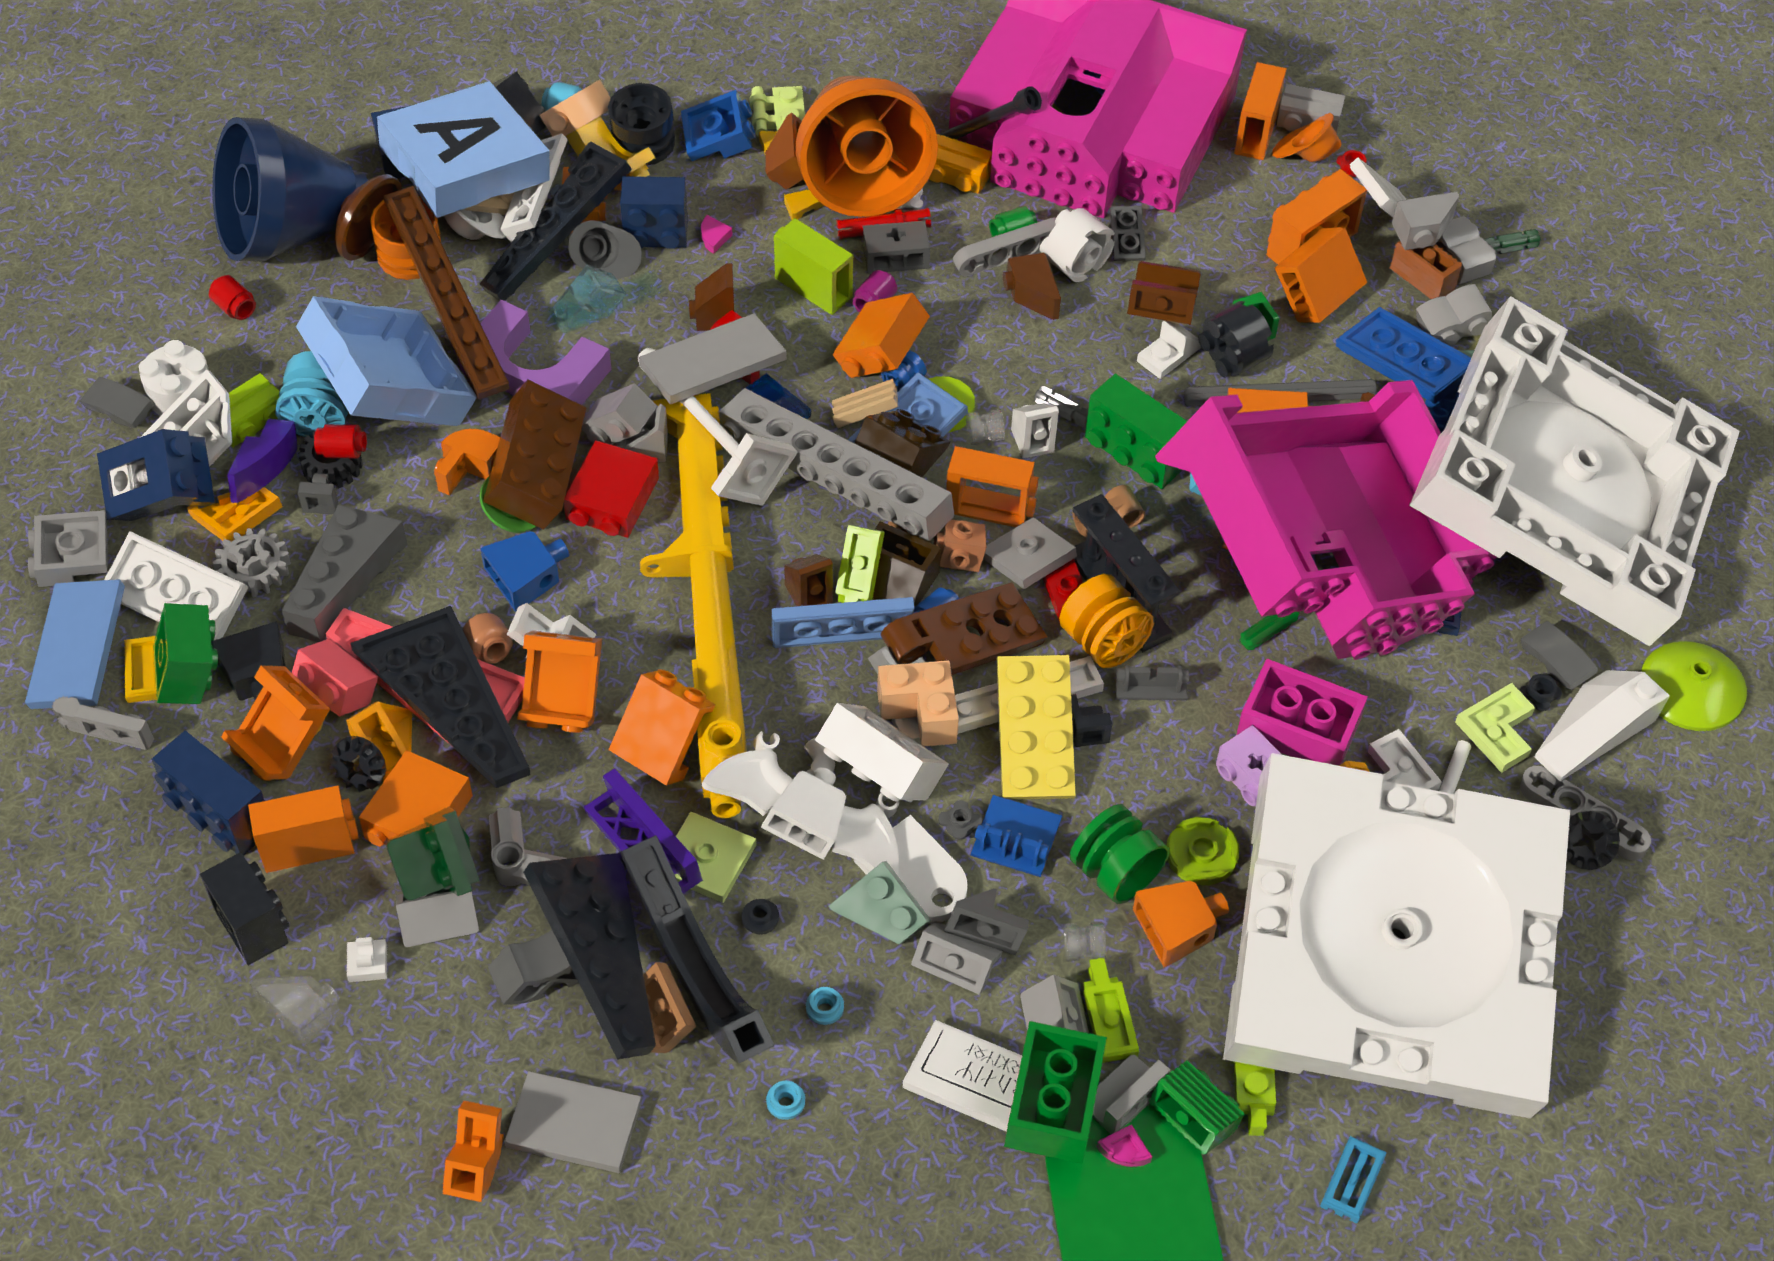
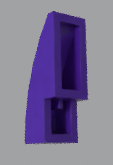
[227,419,298,503]

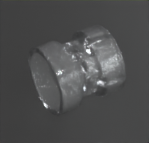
[966,409,1005,445]
[1063,922,1106,962]

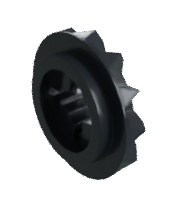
[330,736,386,793]
[1567,811,1620,870]

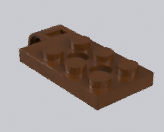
[881,582,1047,675]

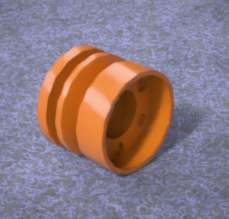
[370,196,441,280]

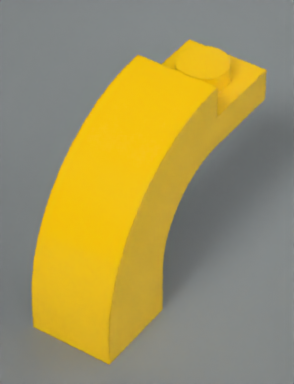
[566,116,655,190]

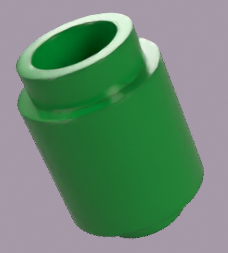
[989,206,1037,237]

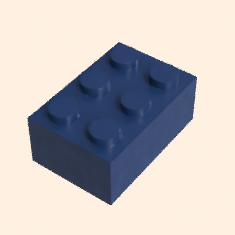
[151,730,265,855]

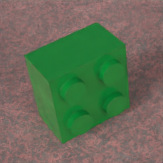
[153,603,218,704]

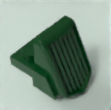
[387,807,480,900]

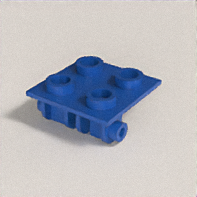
[970,795,1062,877]

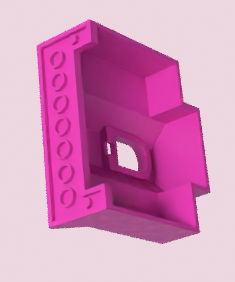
[949,0,1247,219]
[1155,380,1497,660]

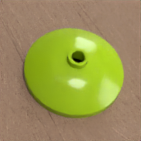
[1641,641,1747,731]

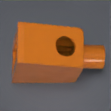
[1133,881,1229,967]

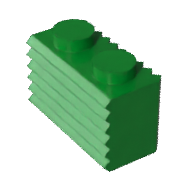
[1149,1060,1245,1155]

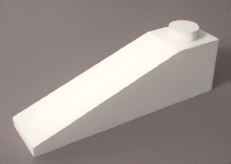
[1535,670,1670,781]

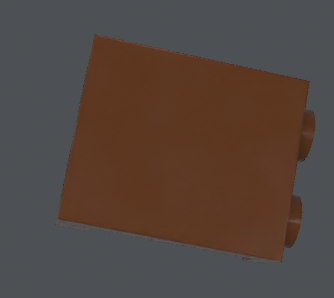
[1127,261,1201,325]

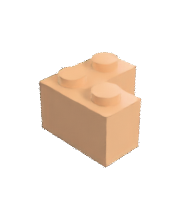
[877,660,959,746]

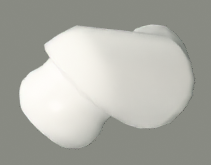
[805,738,835,775]

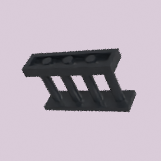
[1073,494,1180,653]

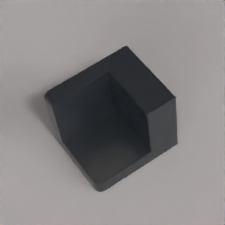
[1071,694,1112,747]

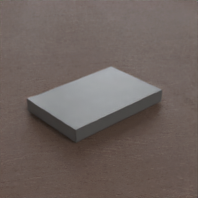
[504,1071,642,1173]

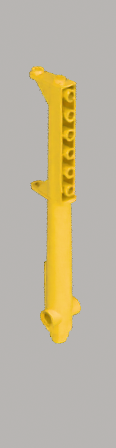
[640,393,747,818]

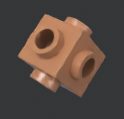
[933,520,987,572]

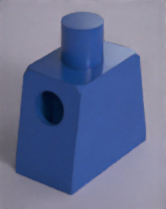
[480,531,569,612]

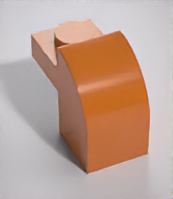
[434,429,500,496]
[442,1100,504,1202]

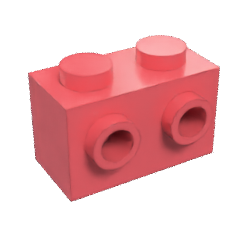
[292,639,378,717]

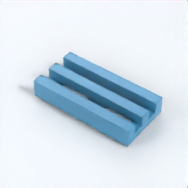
[1320,1136,1387,1224]

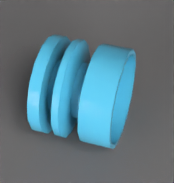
[275,351,348,438]

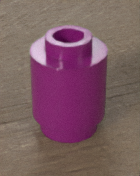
[853,270,898,312]

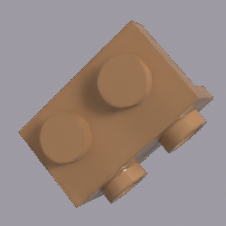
[643,962,696,1053]

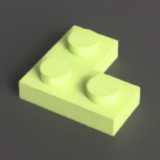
[1455,683,1535,773]

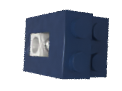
[97,429,215,521]

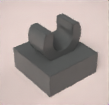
[297,473,339,514]

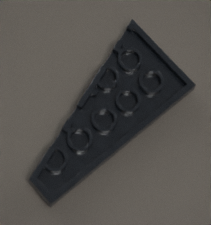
[350,606,531,788]
[523,853,656,1060]

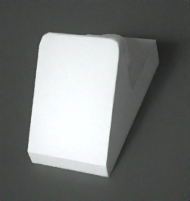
[1137,320,1202,379]

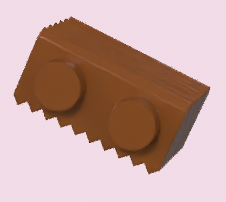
[1389,241,1462,299]

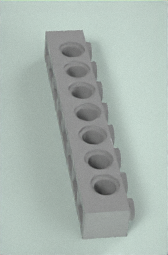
[719,388,954,541]

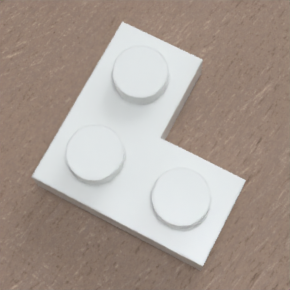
[1368,729,1442,791]

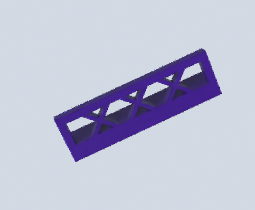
[584,768,703,894]

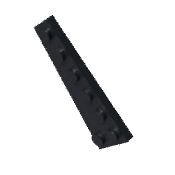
[480,141,632,301]

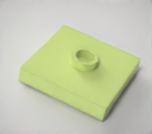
[674,812,757,903]

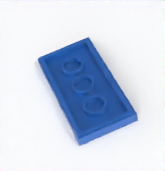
[1336,307,1471,404]

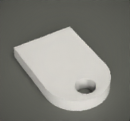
[854,815,967,924]

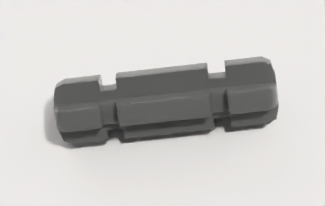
[1034,385,1088,429]

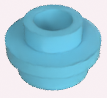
[806,987,844,1025]
[766,1080,805,1120]

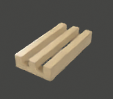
[832,379,898,428]

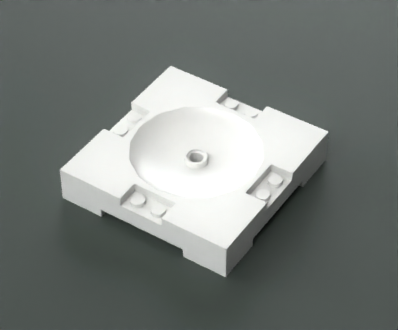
[1410,296,1740,646]
[1223,753,1570,1118]

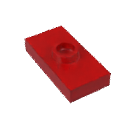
[1043,559,1083,624]

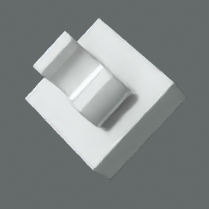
[347,937,387,982]

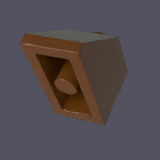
[1003,252,1061,320]
[689,263,734,331]
[784,554,833,607]

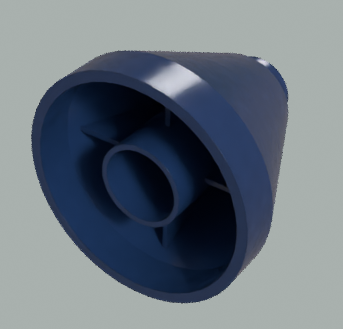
[212,117,368,262]

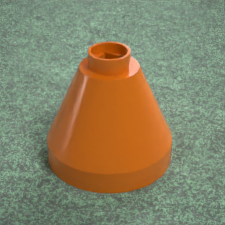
[796,76,938,217]

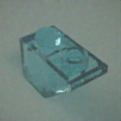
[549,265,627,333]

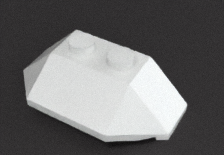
[141,369,232,467]

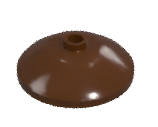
[335,174,402,261]

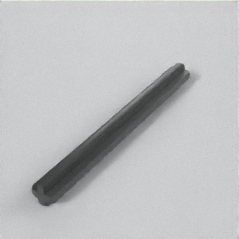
[1184,379,1377,406]

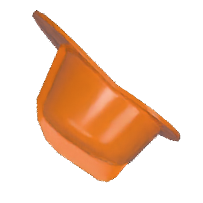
[1272,113,1342,162]

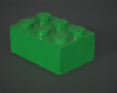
[1085,373,1187,489]
[1004,1021,1107,1164]

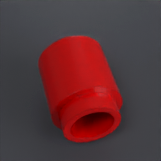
[209,275,256,320]
[314,424,367,458]

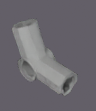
[489,807,567,886]

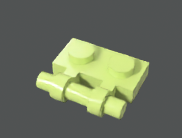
[749,86,805,137]

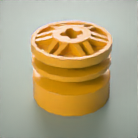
[1059,574,1154,668]

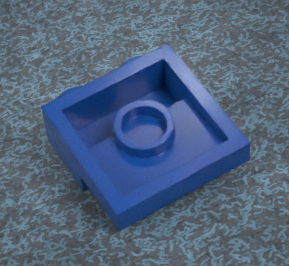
[681,90,756,161]

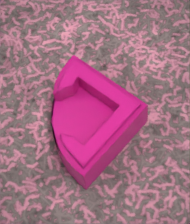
[701,215,732,254]
[1097,1124,1152,1167]

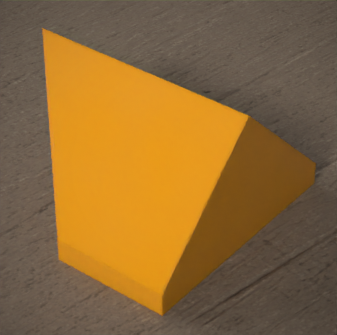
[346,701,412,782]

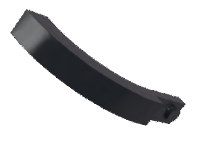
[620,835,775,1063]

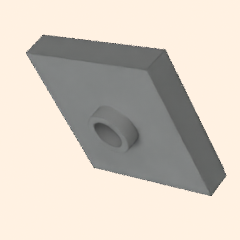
[983,517,1077,589]

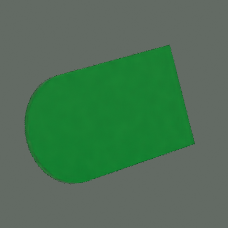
[1045,1103,1224,1261]

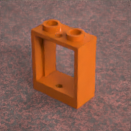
[946,446,1039,527]

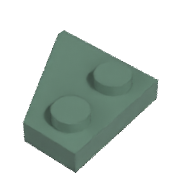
[829,861,931,945]

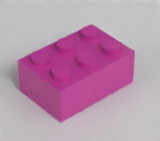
[1237,658,1368,766]

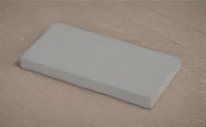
[639,313,787,405]

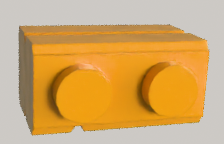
[929,134,992,194]

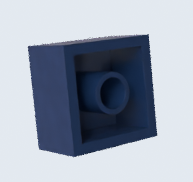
[620,177,688,249]

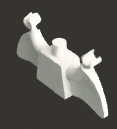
[702,731,899,876]

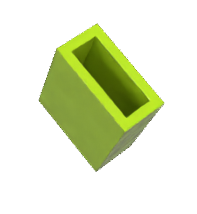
[774,218,853,315]

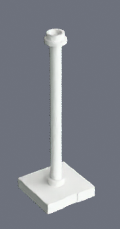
[638,348,798,506]

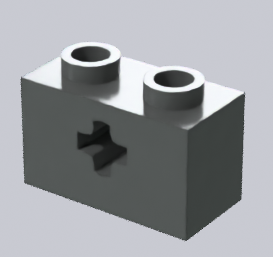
[863,220,930,274]

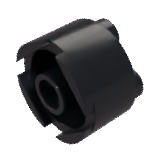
[1198,301,1274,378]

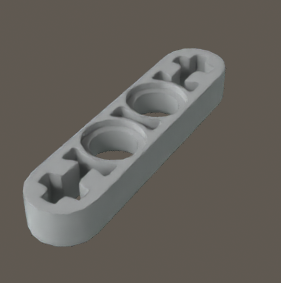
[953,218,1056,277]
[1520,765,1651,861]

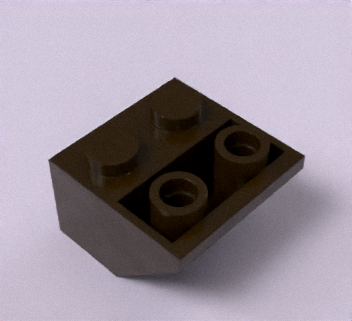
[854,409,950,477]
[872,521,941,607]

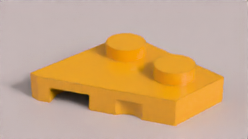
[187,487,283,542]

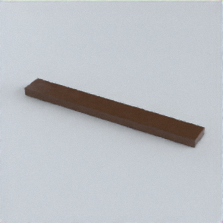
[383,186,510,400]

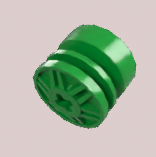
[1070,804,1170,904]

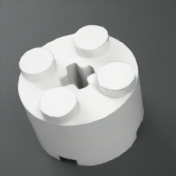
[1040,208,1115,282]
[138,340,209,416]

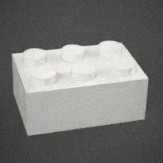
[815,703,949,802]

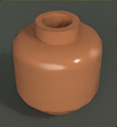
[462,613,513,664]

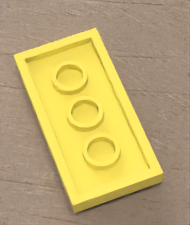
[997,655,1076,800]

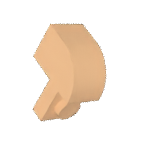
[540,80,611,137]

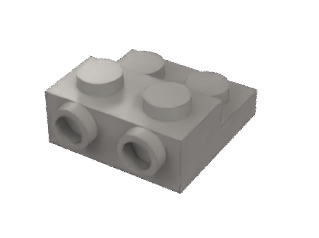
[28,510,108,587]

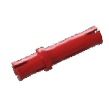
[836,207,931,240]

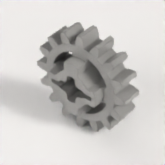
[213,528,291,597]

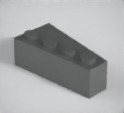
[282,504,407,642]

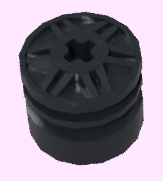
[608,83,676,166]

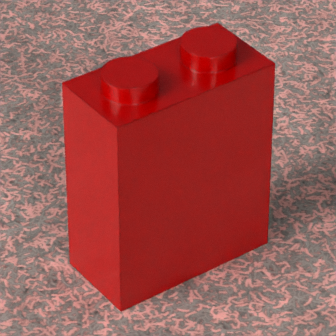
[564,440,659,538]

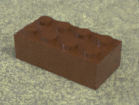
[483,379,587,530]

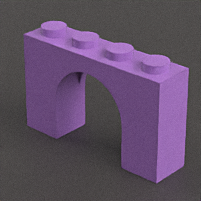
[458,300,611,405]

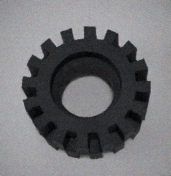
[298,431,363,489]

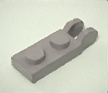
[52,696,154,750]

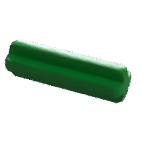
[1239,611,1300,650]

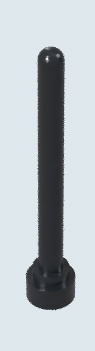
[940,86,1042,140]

